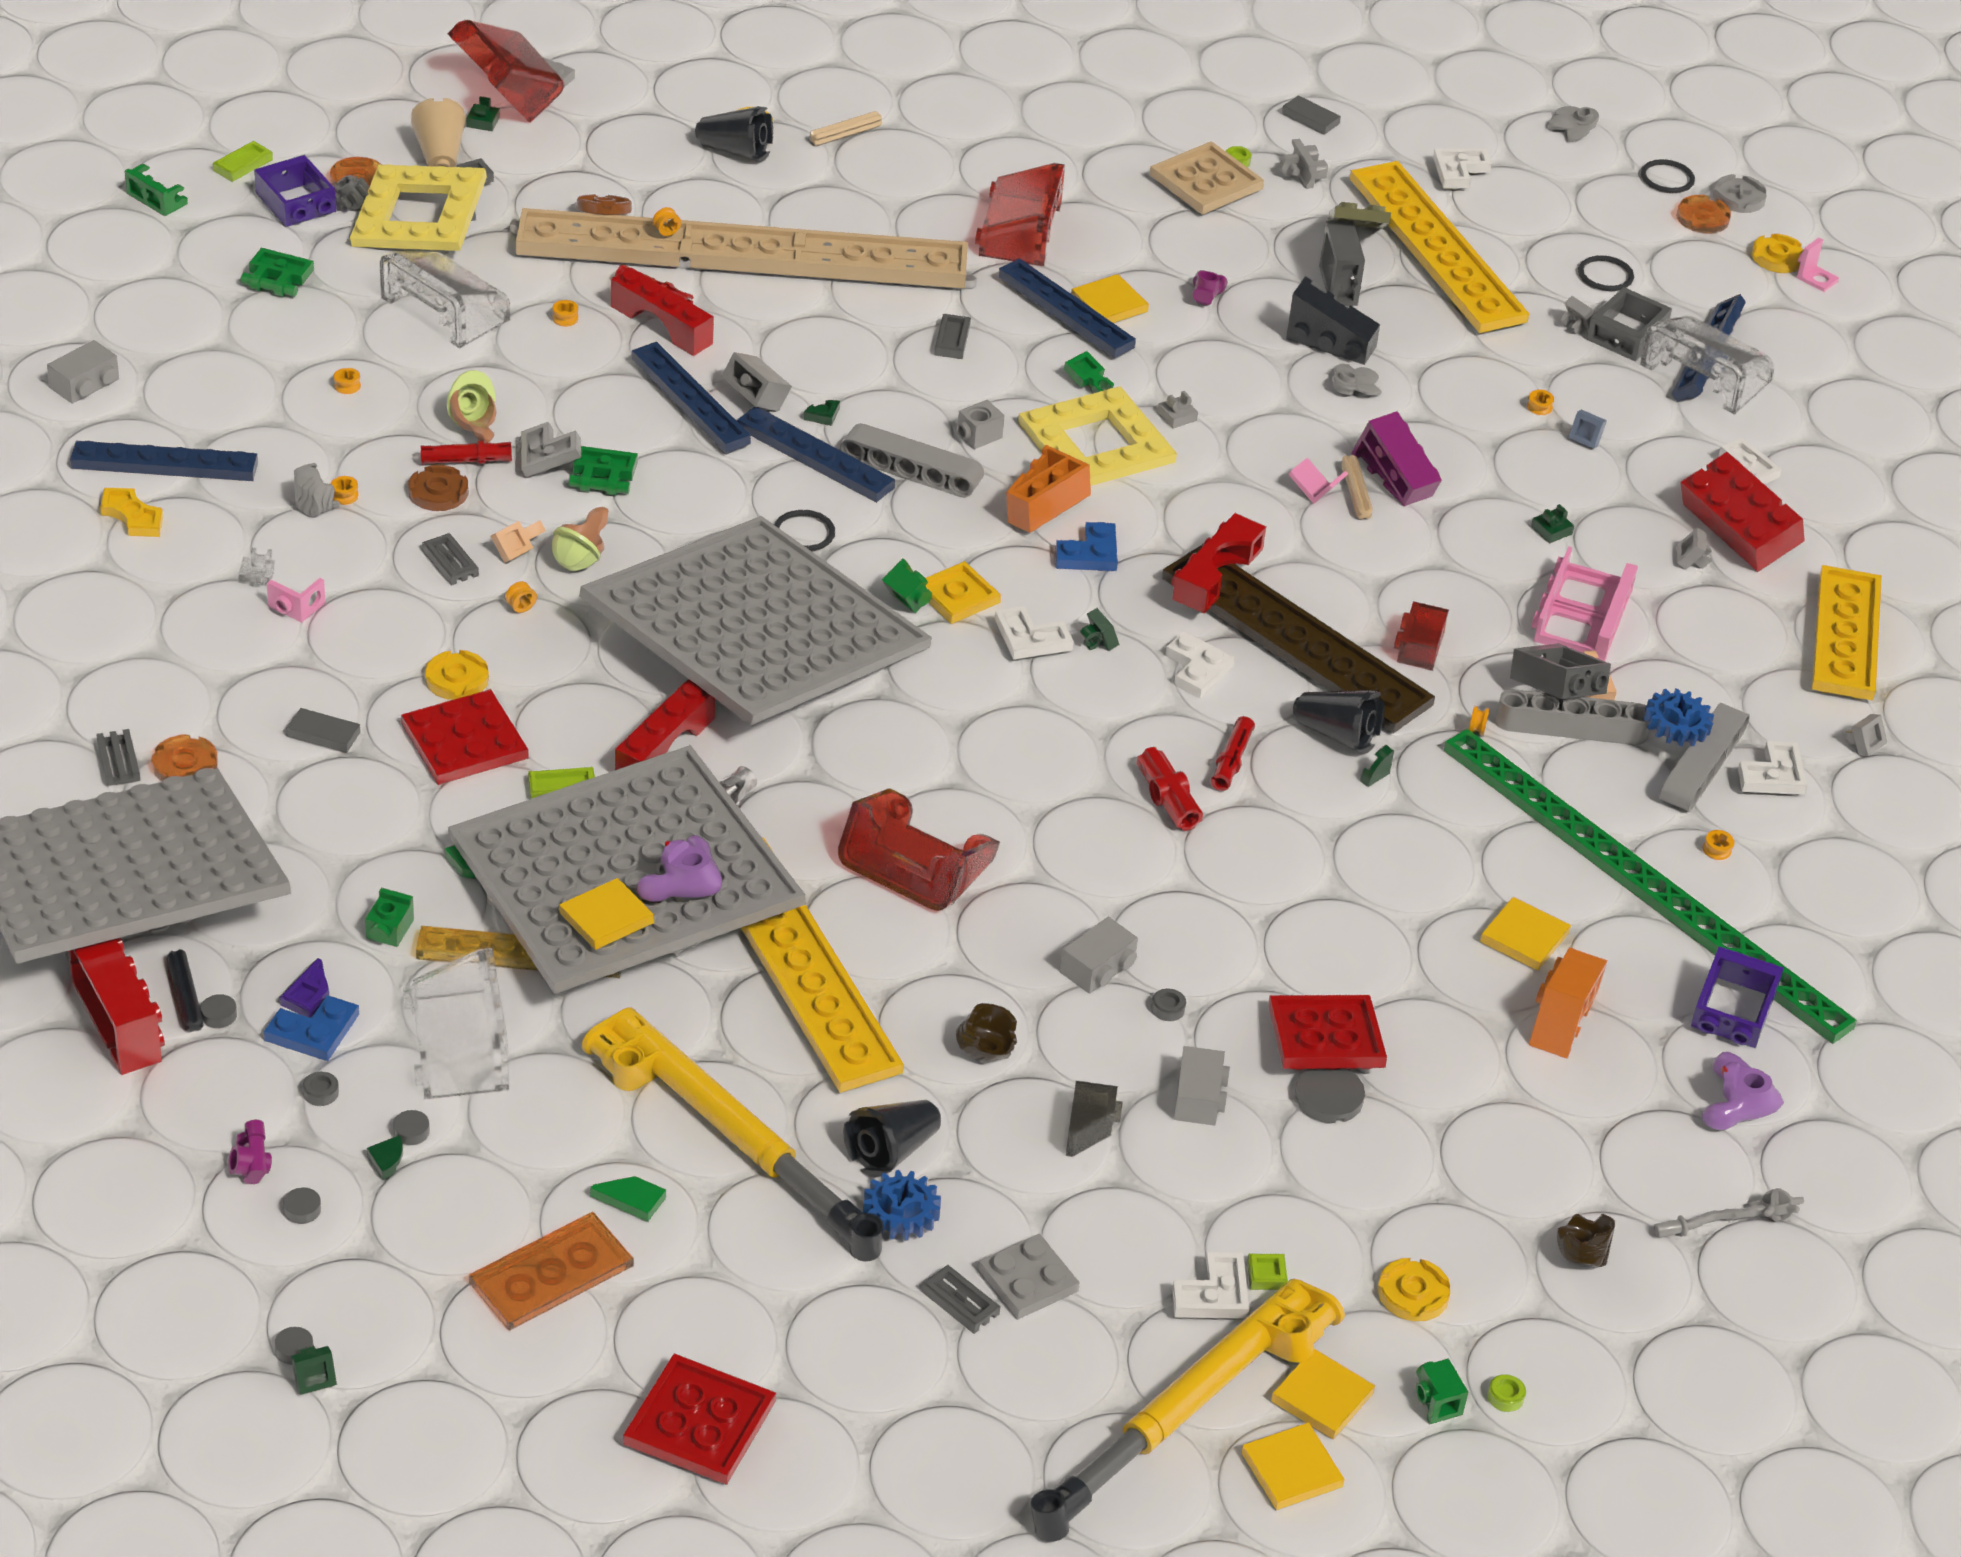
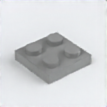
[978,1233,1080,1320]

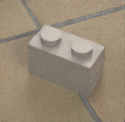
[47,340,119,404]
[721,352,792,411]
[1060,916,1138,994]
[1174,1046,1230,1126]

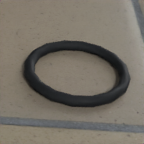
[1640,159,1695,193]
[1578,255,1635,291]
[774,510,835,551]

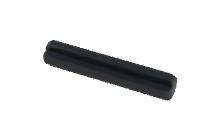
[167,949,204,1032]

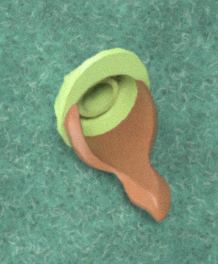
[446,370,497,443]
[552,507,609,571]

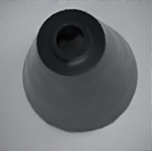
[695,106,774,161]
[1293,690,1385,753]
[843,1100,941,1177]

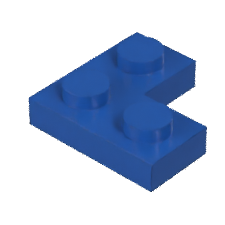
[1055,522,1118,571]
[264,995,359,1062]

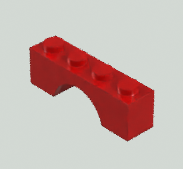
[611,267,714,356]
[1171,513,1267,614]
[615,679,715,770]

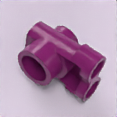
[1193,270,1228,305]
[228,1119,272,1184]

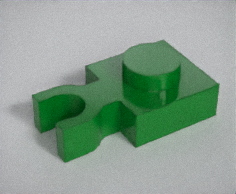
[1063,351,1114,393]

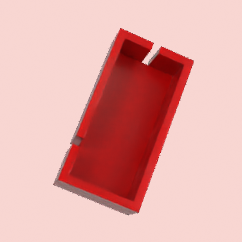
[1681,452,1805,572]
[68,937,165,1075]

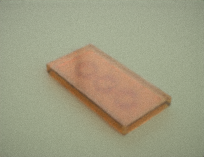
[469,1212,634,1331]

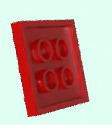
[401,689,529,785]
[1268,995,1387,1070]
[623,1353,776,1485]

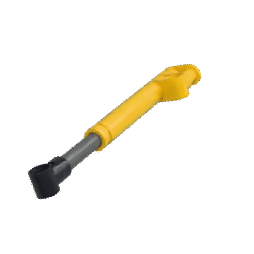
[582,1007,884,1262]
[1030,1278,1345,1542]

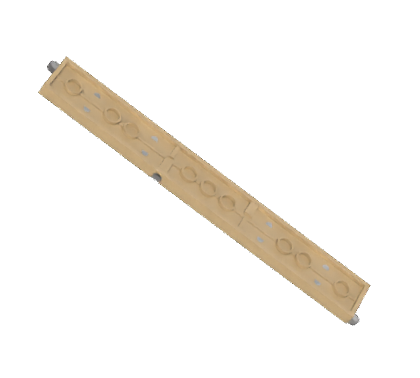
[510,208,977,290]

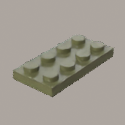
[1328,202,1391,228]

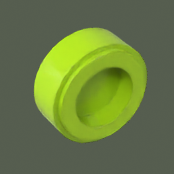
[1226,146,1252,167]
[1487,1374,1526,1412]

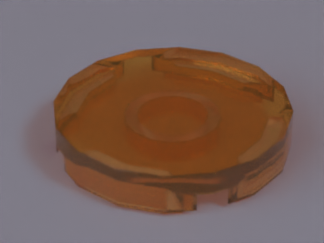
[330,156,382,192]
[1676,195,1731,234]
[151,734,218,781]

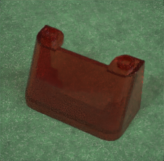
[447,20,564,123]
[975,163,1065,266]
[838,788,1000,911]

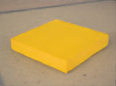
[1071,274,1149,323]
[926,561,1001,624]
[559,878,654,950]
[1480,897,1571,971]
[1271,1348,1375,1440]
[1241,1422,1345,1510]

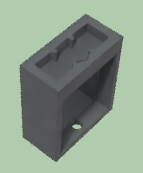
[1319,221,1365,306]
[1587,287,1672,362]
[1510,643,1611,699]

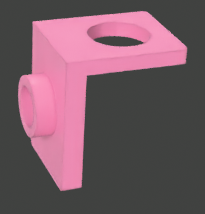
[1797,237,1839,292]
[1288,458,1348,504]
[267,578,325,623]

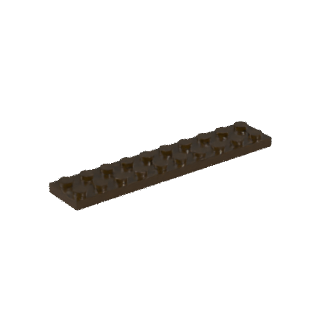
[1162,543,1435,733]

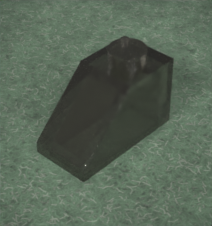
[1066,1081,1123,1157]

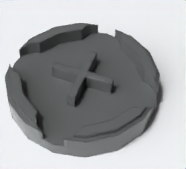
[1295,1068,1365,1123]

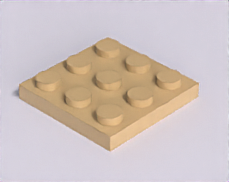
[1150,141,1264,215]

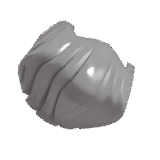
[294,463,340,516]

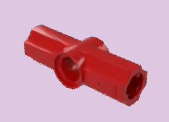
[1136,746,1203,831]

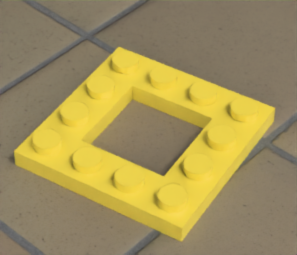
[350,164,487,251]
[1018,386,1177,486]

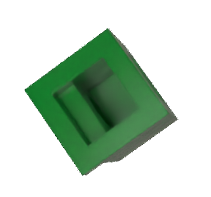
[882,558,932,613]
[365,887,414,947]
[1416,1358,1469,1424]

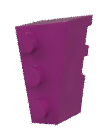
[1351,411,1442,506]

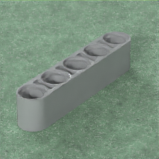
[840,423,985,498]
[1495,689,1649,745]
[1660,703,1750,812]

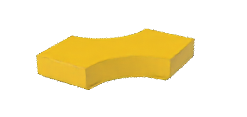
[100,488,163,537]

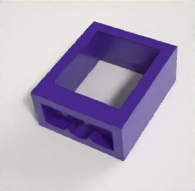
[254,154,336,227]
[1691,946,1784,1048]

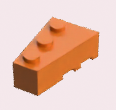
[1006,445,1091,533]
[1529,947,1608,1059]

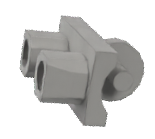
[1280,138,1328,189]

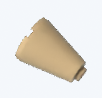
[411,98,466,167]

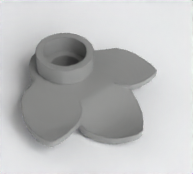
[1548,106,1599,142]
[1332,364,1382,395]

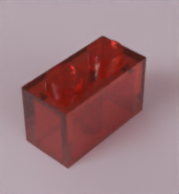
[1394,601,1449,671]

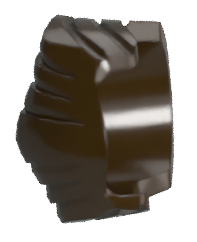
[956,1003,1017,1063]
[1557,1214,1615,1267]

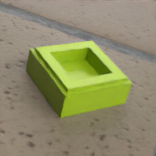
[1247,1253,1288,1290]

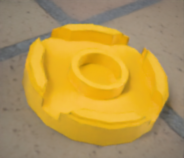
[1751,234,1803,273]
[425,650,489,700]
[1377,1258,1451,1322]

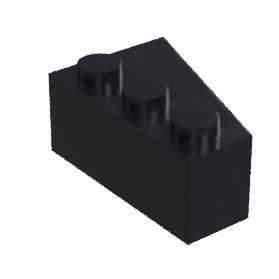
[1286,276,1380,365]

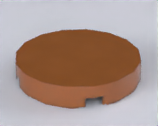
[576,194,632,215]
[408,465,469,511]

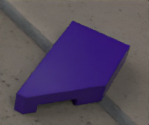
[280,958,329,1018]

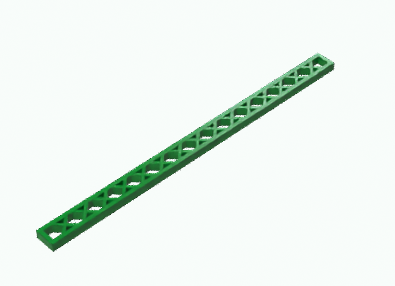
[1444,729,1857,1044]

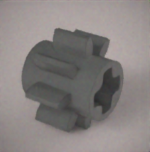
[335,175,370,210]

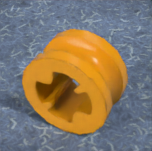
[653,207,681,236]
[553,300,578,327]
[333,368,361,394]
[1527,389,1554,415]
[331,476,359,505]
[505,581,537,613]
[1469,706,1489,736]
[1703,830,1734,860]

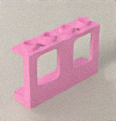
[1531,546,1638,661]

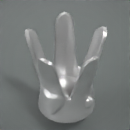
[719,766,757,805]

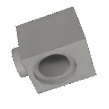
[957,399,1005,449]

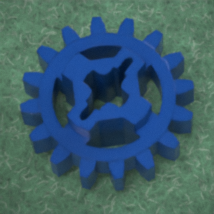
[1644,688,1714,747]
[863,1170,941,1241]

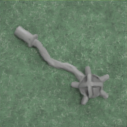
[1654,1188,1804,1238]

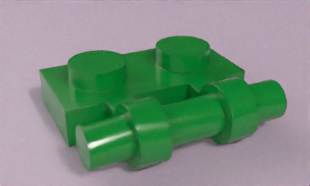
[241,247,314,297]
[569,446,638,495]

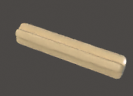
[810,111,882,146]
[1341,455,1373,519]

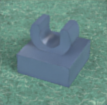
[1568,409,1607,449]

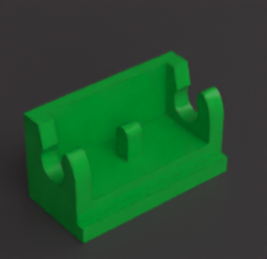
[124,164,188,216]

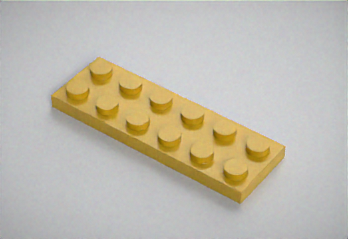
[1812,565,1882,701]

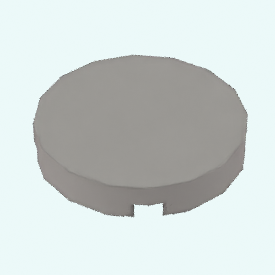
[1713,174,1767,213]

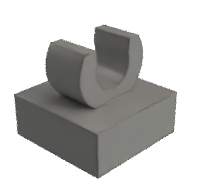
[1561,296,1594,334]
[1157,391,1198,429]
[1677,527,1712,569]
[1845,714,1887,756]

